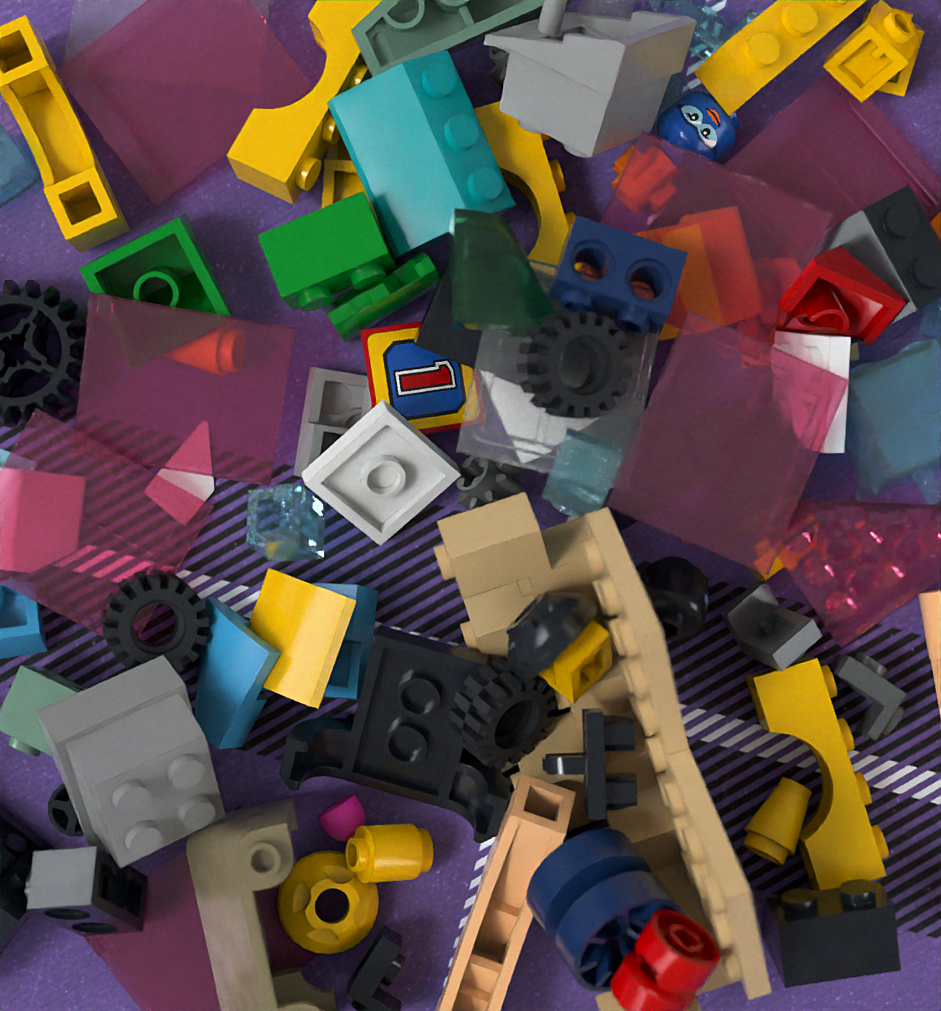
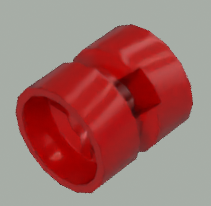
[610,910,721,1011]

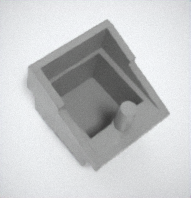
[483,0,697,157]
[36,655,226,868]

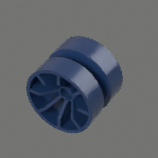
[526,829,683,992]

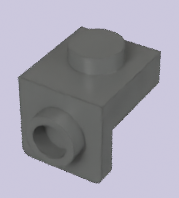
[721,581,822,671]
[830,652,907,740]

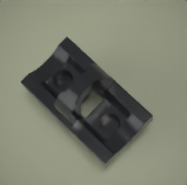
[542,708,638,820]

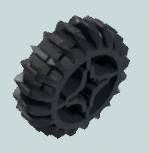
[0,279,97,428]

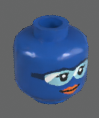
[655,90,739,173]

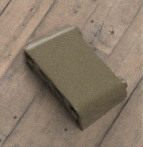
[187,797,339,1011]

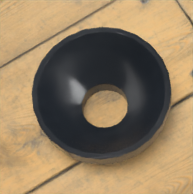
[506,591,598,683]

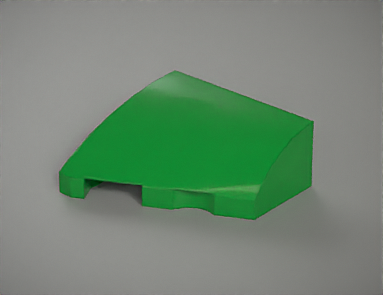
[322,252,440,344]

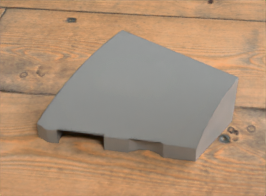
[293,367,372,478]

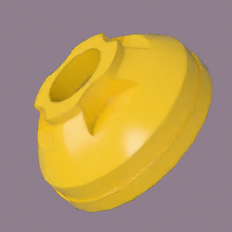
[277,850,379,954]

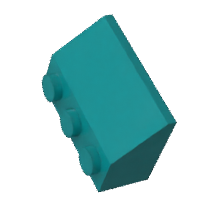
[327,50,515,258]

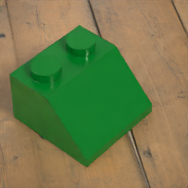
[257,191,397,311]
[79,214,233,369]

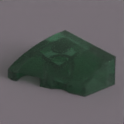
[449,208,556,338]

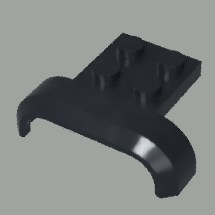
[279,625,510,844]

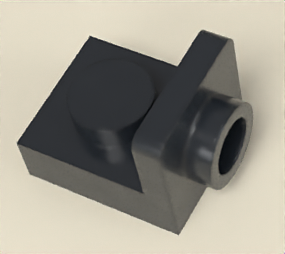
[346,925,406,1011]

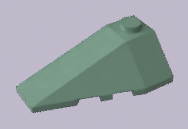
[351,0,572,77]

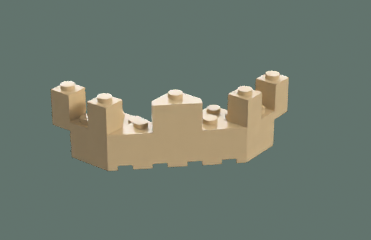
[433,492,772,1011]

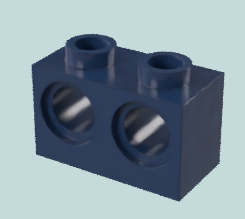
[547,215,688,335]

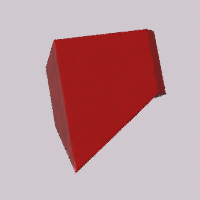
[774,245,906,346]

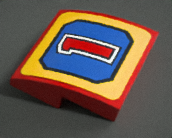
[360,322,485,434]

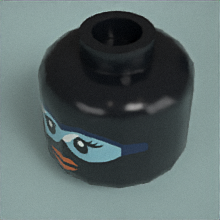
[639,557,709,641]

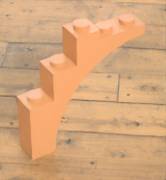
[435,773,576,1011]

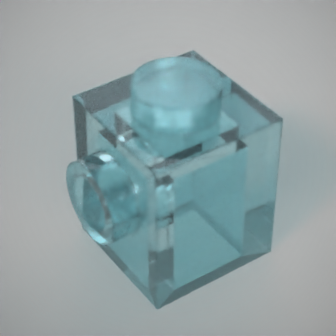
[246,484,325,562]

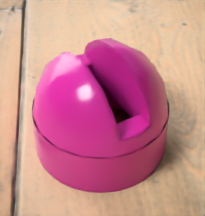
[316,793,366,841]

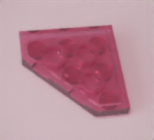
[761,500,941,648]

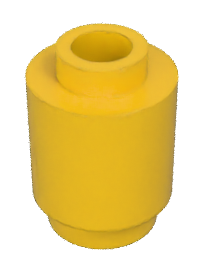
[345,823,433,883]

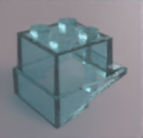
[845,336,941,511]

